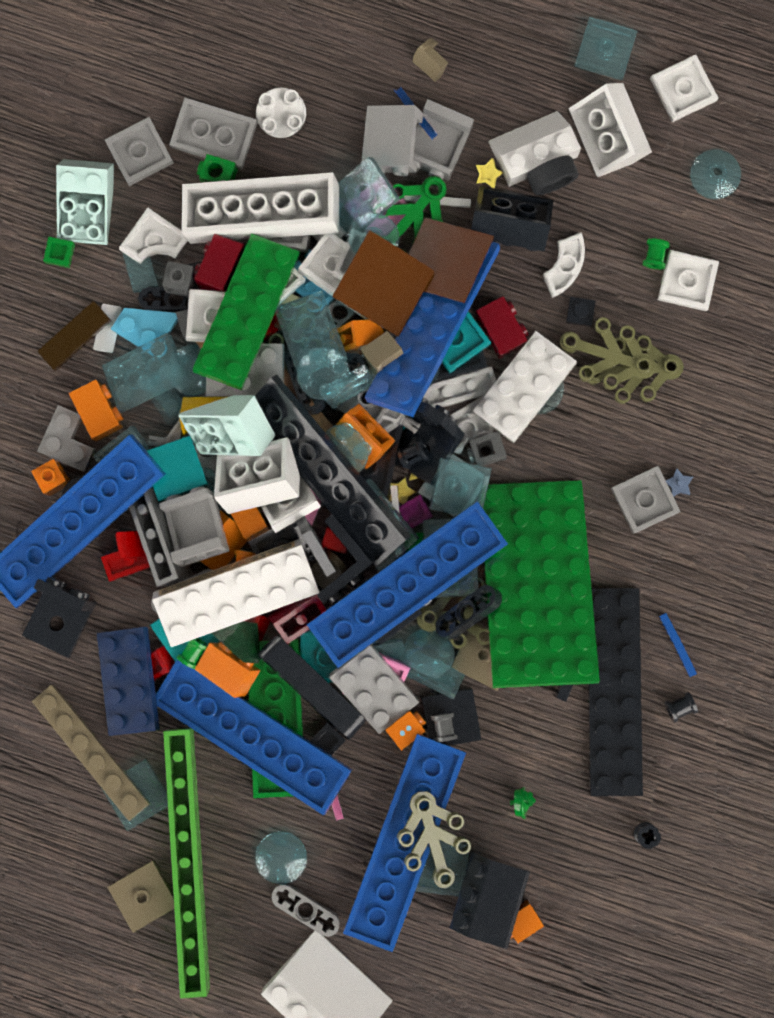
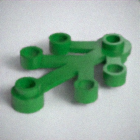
[374,176,447,246]

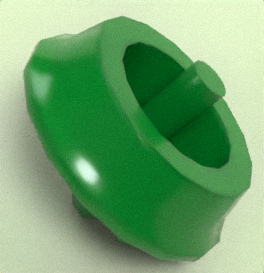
[510,787,536,819]

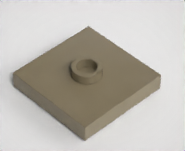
[451,623,499,691]
[107,860,174,933]

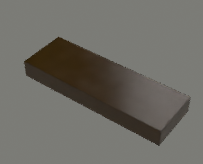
[37,301,112,371]

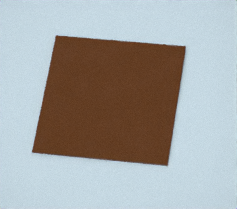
[409,218,494,303]
[332,230,435,337]

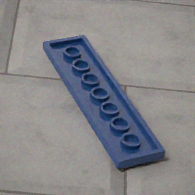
[365,242,500,417]
[0,435,166,608]
[307,502,508,668]
[156,660,353,815]
[343,734,466,952]

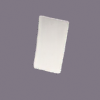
[93,304,122,353]

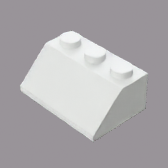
[569,83,652,177]
[489,111,581,187]
[214,438,300,514]

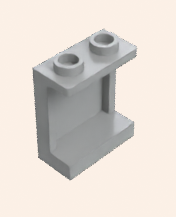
[413,99,474,181]
[361,105,423,176]
[159,487,229,567]

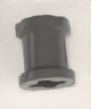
[431,712,458,742]

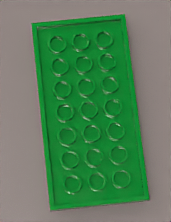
[480,480,600,688]

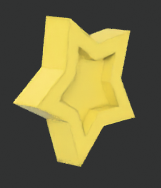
[476,158,504,188]
[388,478,416,504]

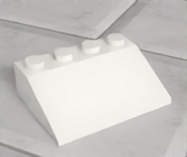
[261,931,393,1018]

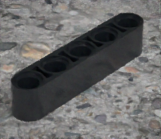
[258,635,366,740]

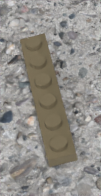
[32,685,151,821]

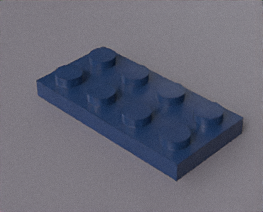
[97,627,160,736]

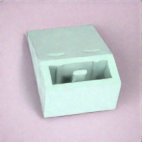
[56,159,114,245]
[178,395,275,456]

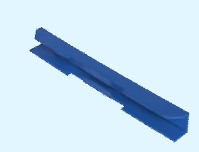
[394,87,438,139]
[659,613,697,677]

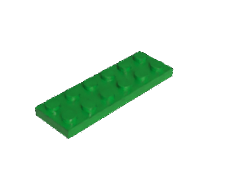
[193,234,300,391]
[246,639,303,798]

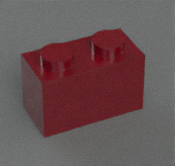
[193,234,245,292]
[475,296,529,359]
[267,595,326,644]

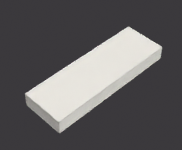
[424,366,496,408]

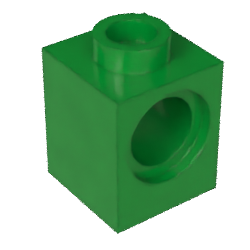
[197,154,238,183]

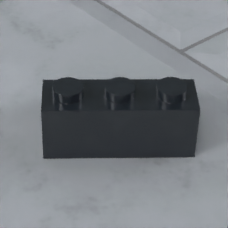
[471,186,554,252]
[450,852,530,949]

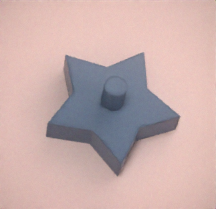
[666,469,693,497]

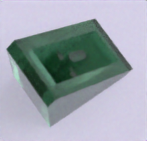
[212,621,261,664]

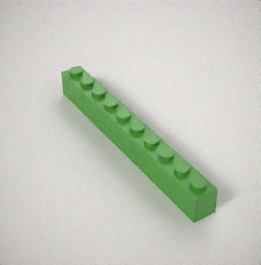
[163,728,210,998]

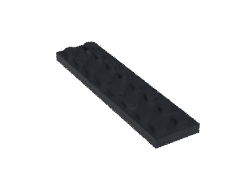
[255,375,411,567]
[588,588,643,796]

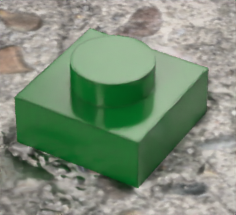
[43,237,75,268]

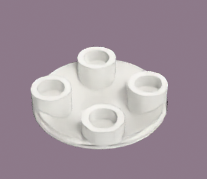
[256,87,306,138]

